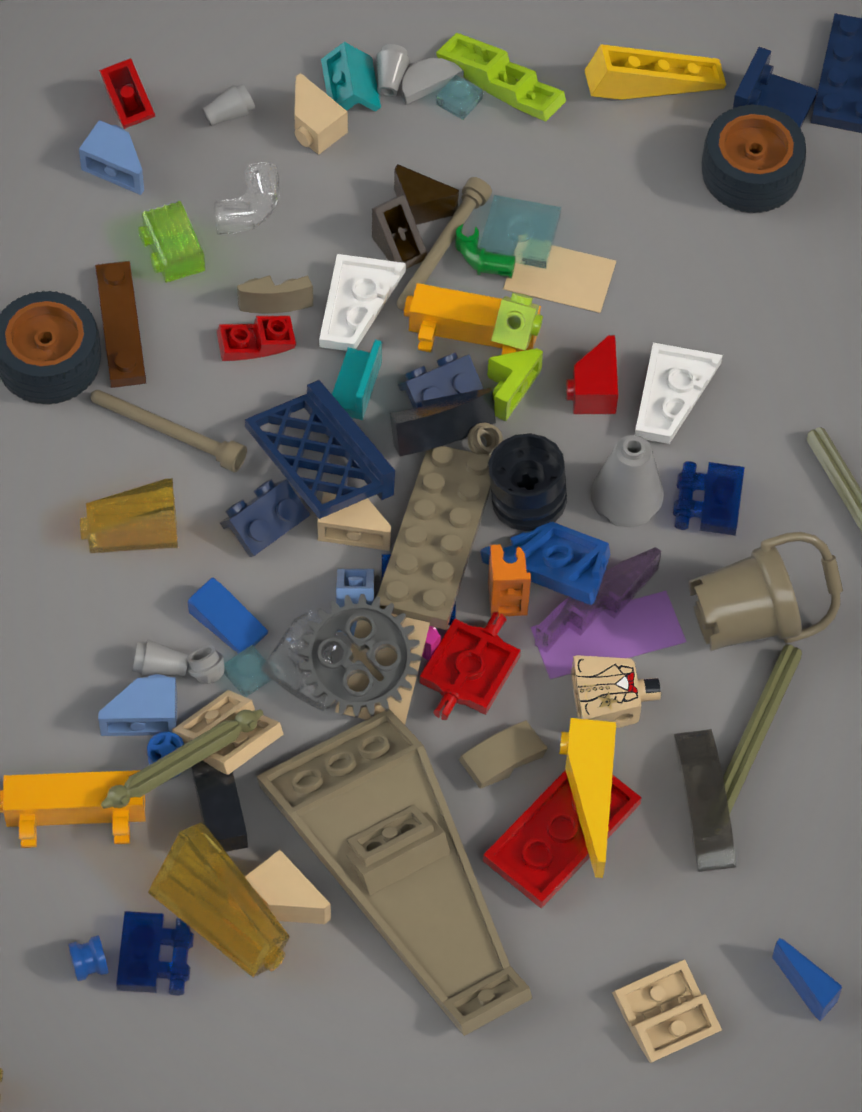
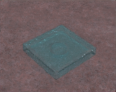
[479,195,561,269]

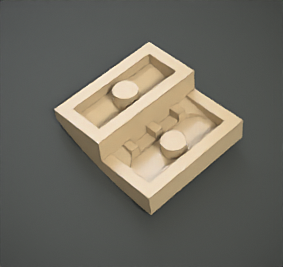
[172,690,284,775]
[612,959,722,1063]

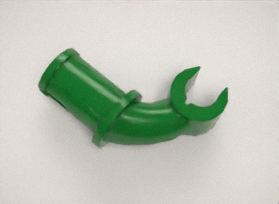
[455,224,516,278]

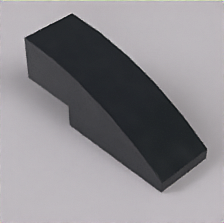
[390,388,496,457]
[191,760,248,855]

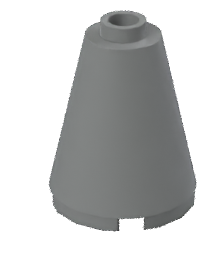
[591,435,664,528]

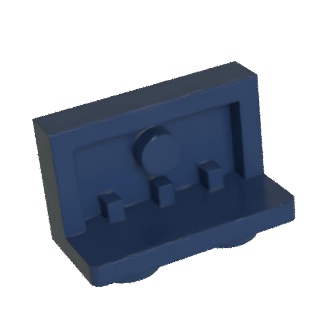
[398,352,484,408]
[220,479,310,557]

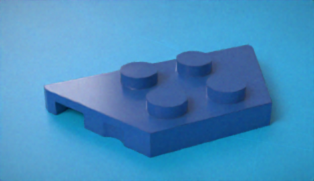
[480,522,611,605]

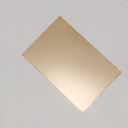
[503,238,616,313]
[335,614,430,725]

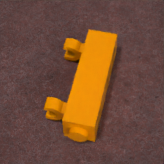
[404,283,541,355]
[0,770,146,848]

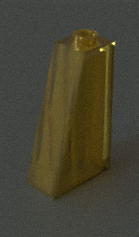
[148,822,290,978]

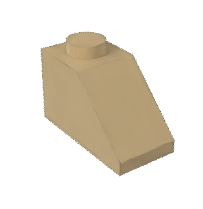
[295,73,348,155]
[317,485,391,551]
[243,850,331,924]

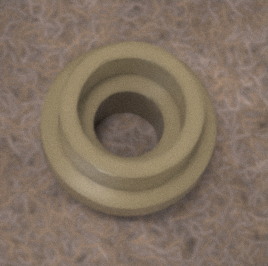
[467,423,503,456]

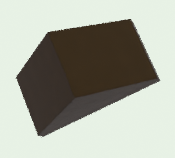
[394,164,459,225]
[372,194,427,269]

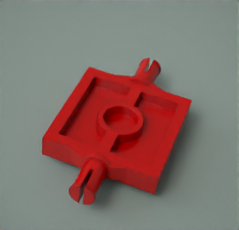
[419,612,521,720]

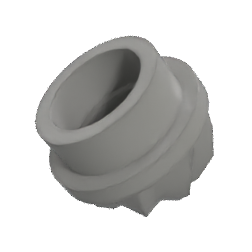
[187,645,224,684]

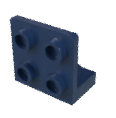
[733,47,817,128]

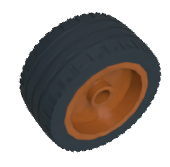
[701,104,806,213]
[0,291,101,404]

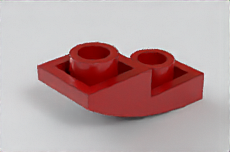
[217,316,296,361]

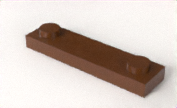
[95,261,146,388]

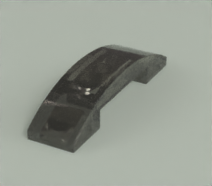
[674,729,736,872]

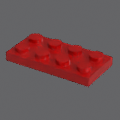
[483,770,642,909]

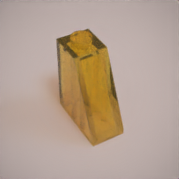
[80,478,178,553]

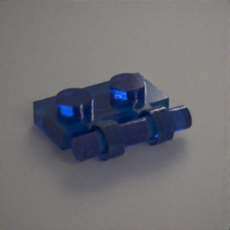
[673,461,745,536]
[116,911,194,996]

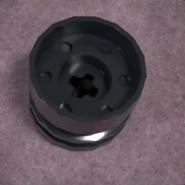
[488,433,567,531]

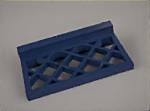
[245,380,395,519]

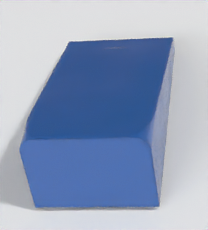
[188,577,268,657]
[772,938,842,1021]

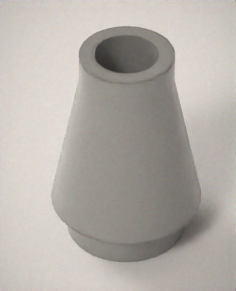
[377,44,410,97]
[202,84,255,126]
[132,639,189,676]

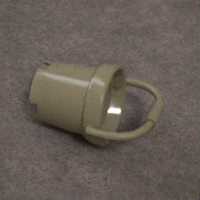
[688,532,843,651]

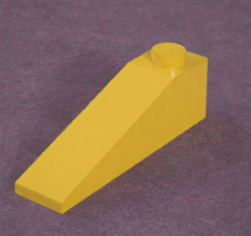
[584,44,726,100]
[559,718,616,878]

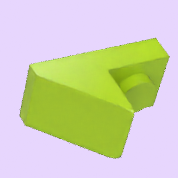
[487,348,543,421]

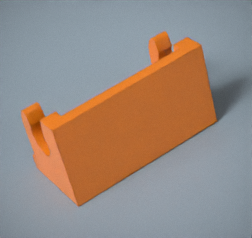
[488,544,531,616]

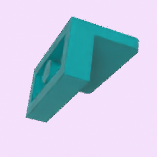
[321,42,381,112]
[332,339,382,420]

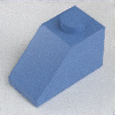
[79,120,144,195]
[336,569,374,636]
[98,674,177,736]

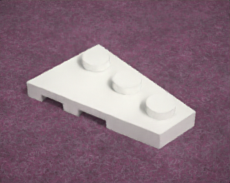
[319,254,406,351]
[635,342,723,444]

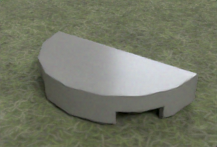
[402,58,464,105]

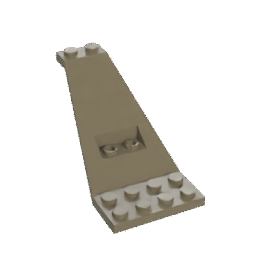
[256,709,533,1036]

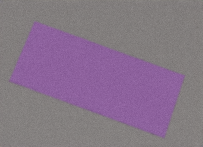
[530,591,687,679]

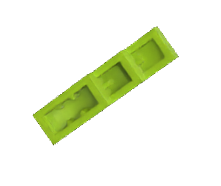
[436,33,566,122]

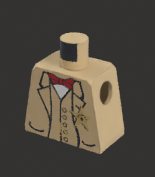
[571,655,661,728]

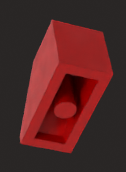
[99,58,156,129]
[566,335,618,414]

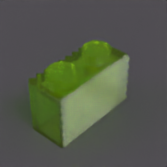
[138,201,206,283]

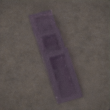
[535,547,661,653]

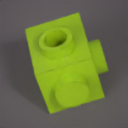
[491,292,543,350]

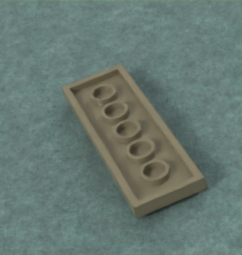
[377,446,491,630]

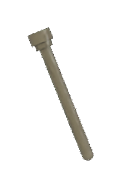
[397,177,492,310]
[90,390,247,473]

